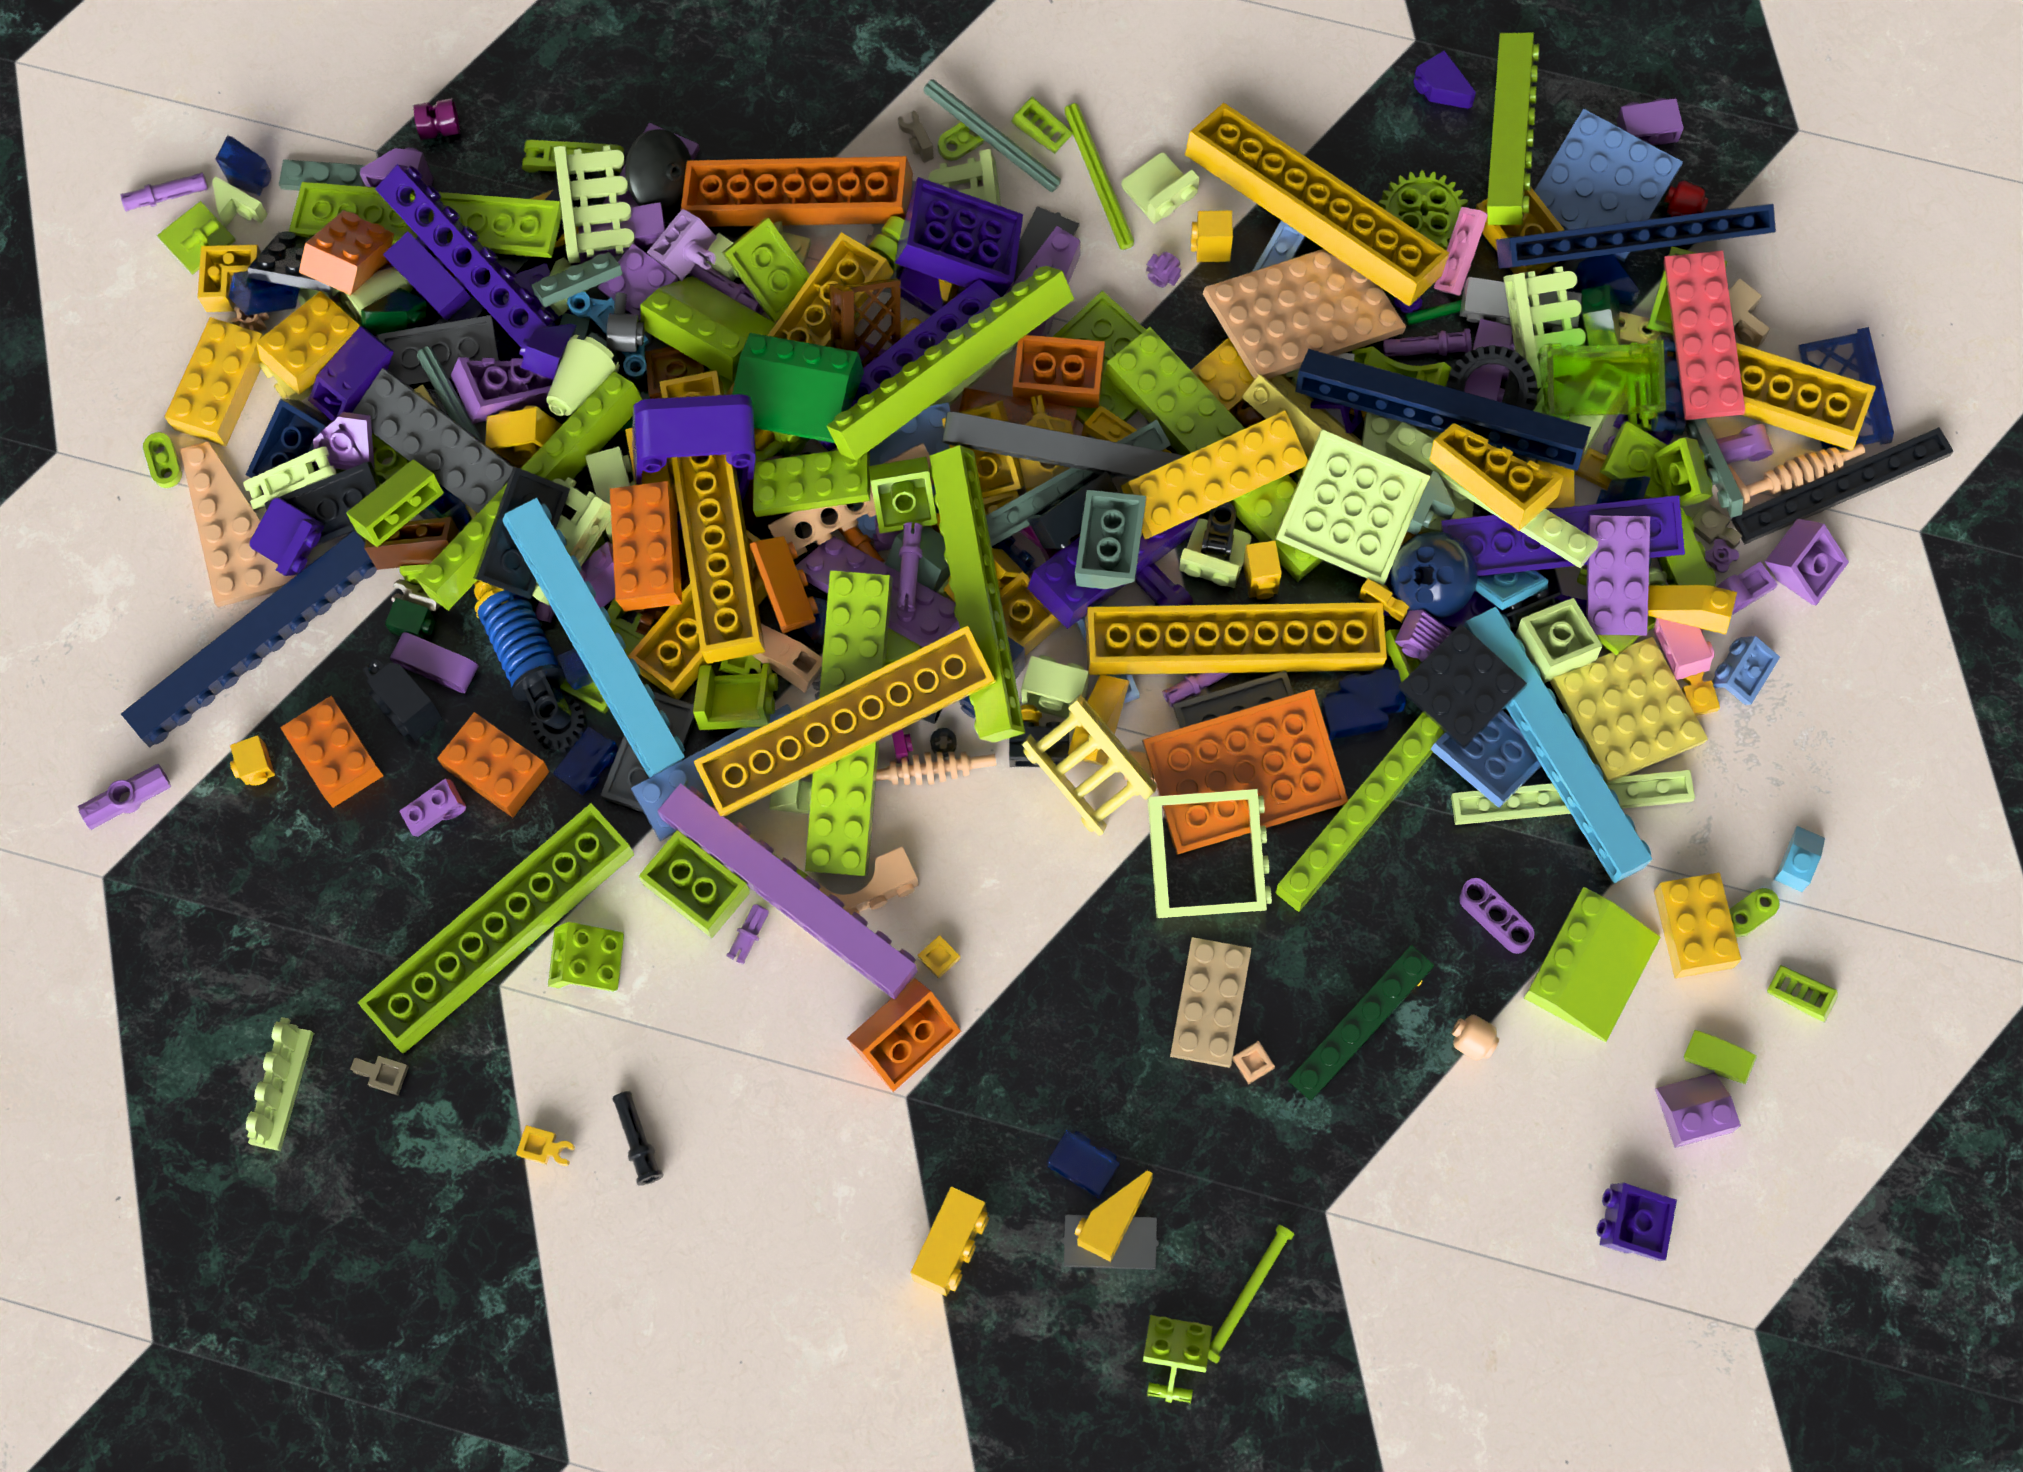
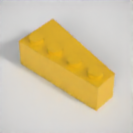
[1429,423,1564,531]

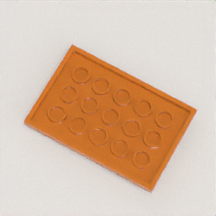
[1142,689,1348,855]

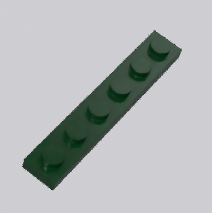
[1288,945,1435,1102]

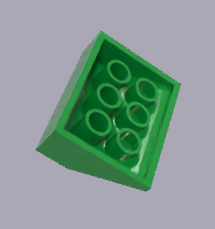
[732,333,864,443]

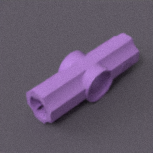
[78,764,171,830]

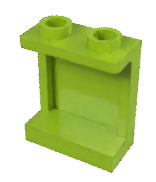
[693,663,778,730]

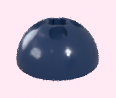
[1390,531,1478,619]

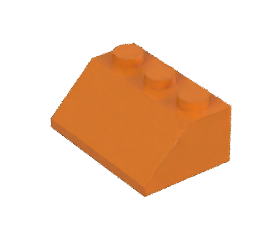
[750,536,819,634]
[846,978,961,1092]

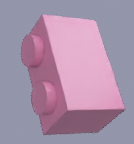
[1653,618,1714,680]

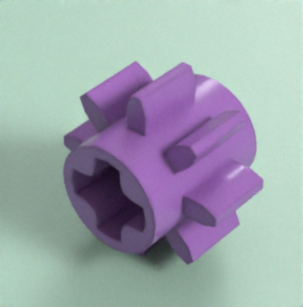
[1146,252,1181,288]

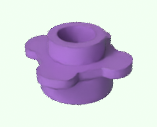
[1704,539,1739,573]

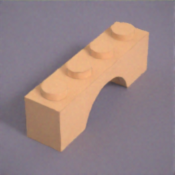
[819,846,919,915]

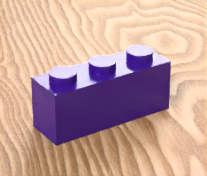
[383,232,471,321]

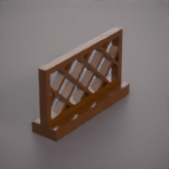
[830,278,901,368]

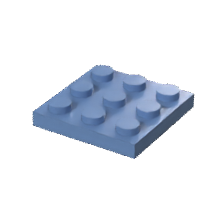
[1430,711,1541,808]

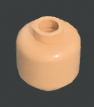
[1451,1015,1499,1060]

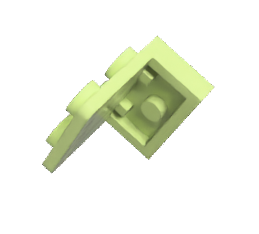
[1121,153,1199,224]
[1179,519,1251,588]

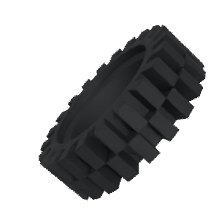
[1446,345,1538,411]

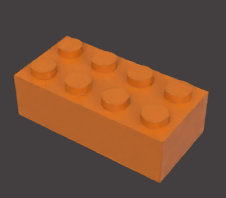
[610,481,682,611]

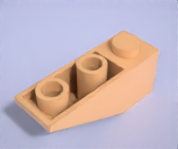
[752,624,823,693]

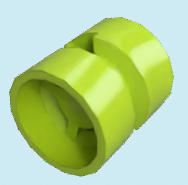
[867,216,905,271]

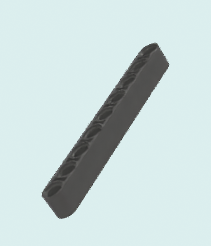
[942,412,1185,479]

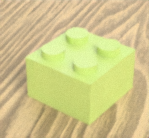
[1515,598,1603,683]
[1021,655,1089,719]

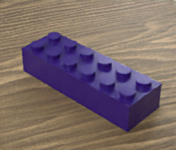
[1027,516,1198,629]

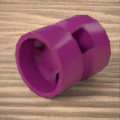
[413,98,460,140]

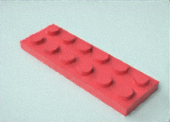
[1664,251,1745,420]

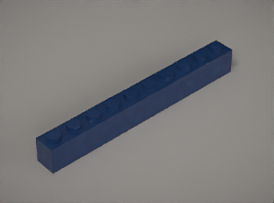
[1496,204,1776,268]
[1295,349,1591,471]
[121,531,377,748]

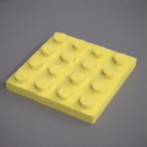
[1550,637,1708,783]

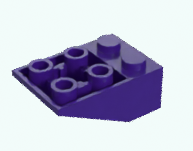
[308,326,394,421]

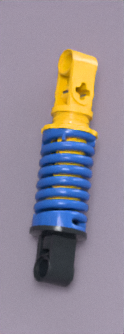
[474,580,571,729]

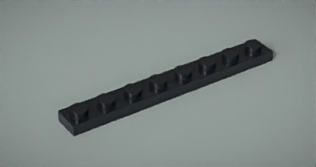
[1731,427,1954,545]

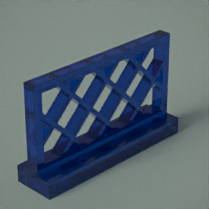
[1798,327,1894,451]

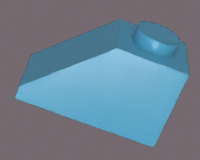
[1774,826,1825,892]

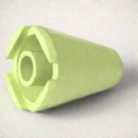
[332,267,413,326]
[546,335,620,416]

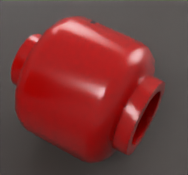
[1664,180,1709,216]

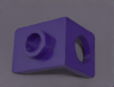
[1310,398,1363,433]

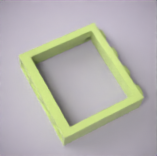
[1147,789,1272,918]

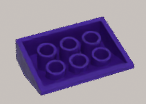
[895,177,1023,297]

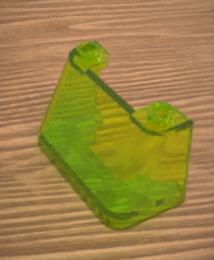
[1539,340,1666,421]

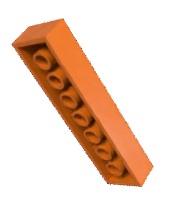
[681,156,913,227]

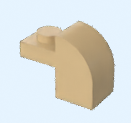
[1729,278,1770,348]

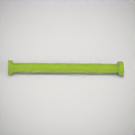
[1208,1225,1294,1363]

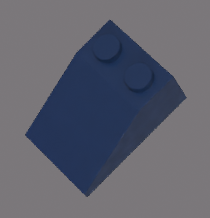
[245,399,332,478]

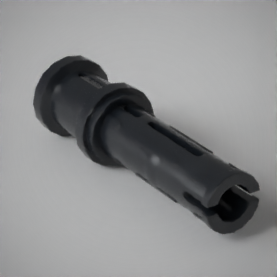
[612,1091,663,1186]

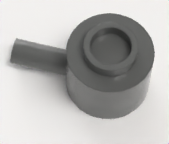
[607,292,644,352]

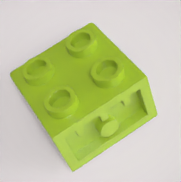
[548,922,624,992]

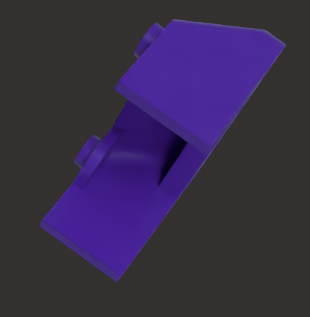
[632,394,756,485]

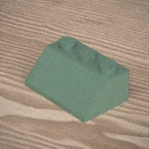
[1075,490,1146,589]

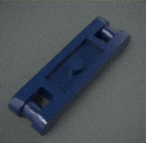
[1651,335,1686,436]

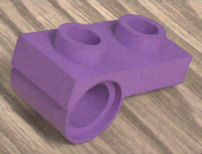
[1717,562,1778,616]
[400,779,466,837]

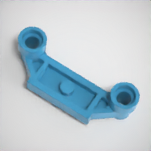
[567,291,649,381]

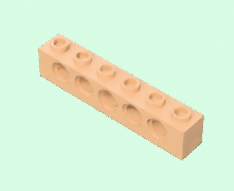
[767,443,934,556]

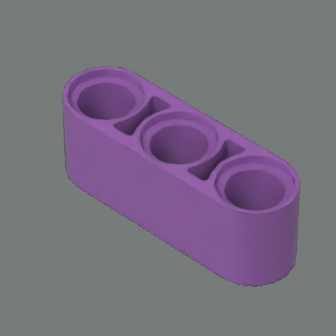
[390,632,479,693]
[1459,878,1535,954]

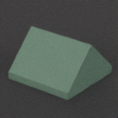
[885,526,950,592]

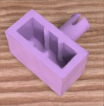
[647,209,717,281]

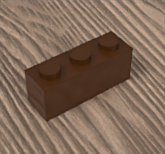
[364,517,460,570]

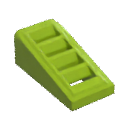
[1011,96,1073,154]
[1767,965,1838,1022]

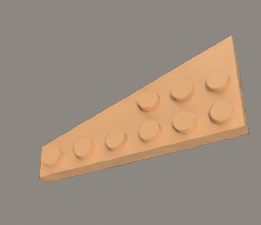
[180,441,296,608]

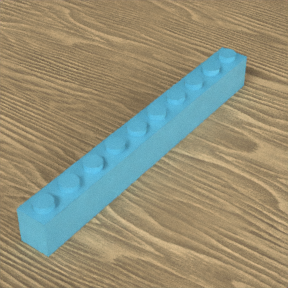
[502,498,685,778]
[1463,607,1652,884]

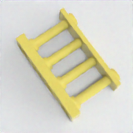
[1242,374,1362,456]
[1022,694,1157,836]

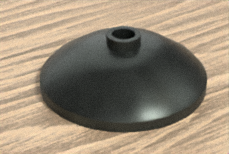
[625,129,692,215]

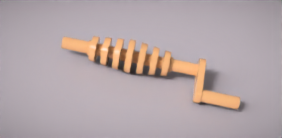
[1727,443,1865,505]
[876,752,996,785]

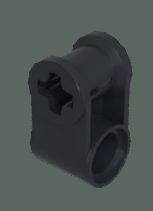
[1201,502,1236,561]

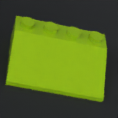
[640,276,776,382]
[1524,887,1661,1042]

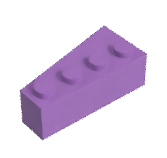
[1005,226,1080,336]
[451,357,553,424]

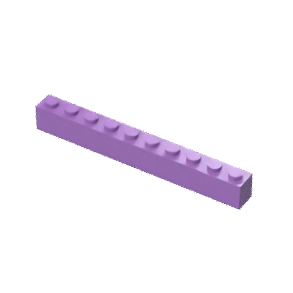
[657,783,917,1000]

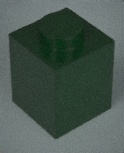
[385,598,435,640]

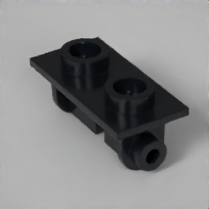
[1500,588,1561,633]

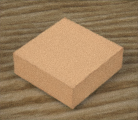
[1232,1041,1275,1084]

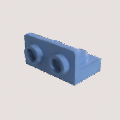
[1712,636,1780,705]

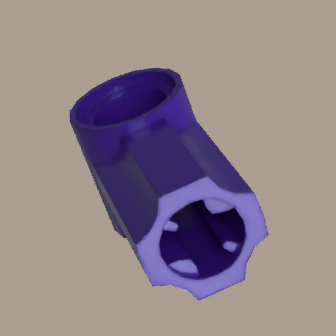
[1135,563,1194,606]

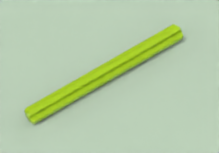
[1064,103,1134,250]

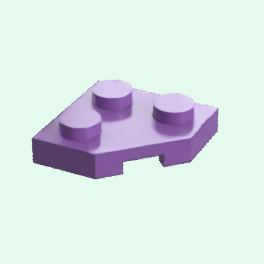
[313,412,374,470]

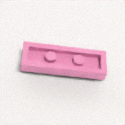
[1434,207,1488,296]

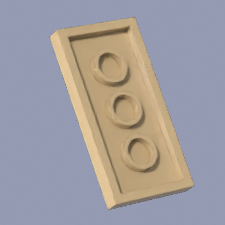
[1170,937,1251,1068]

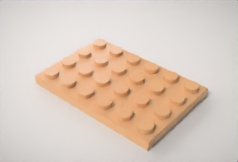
[1203,249,1406,380]

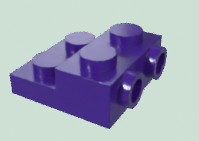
[1596,1183,1677,1261]

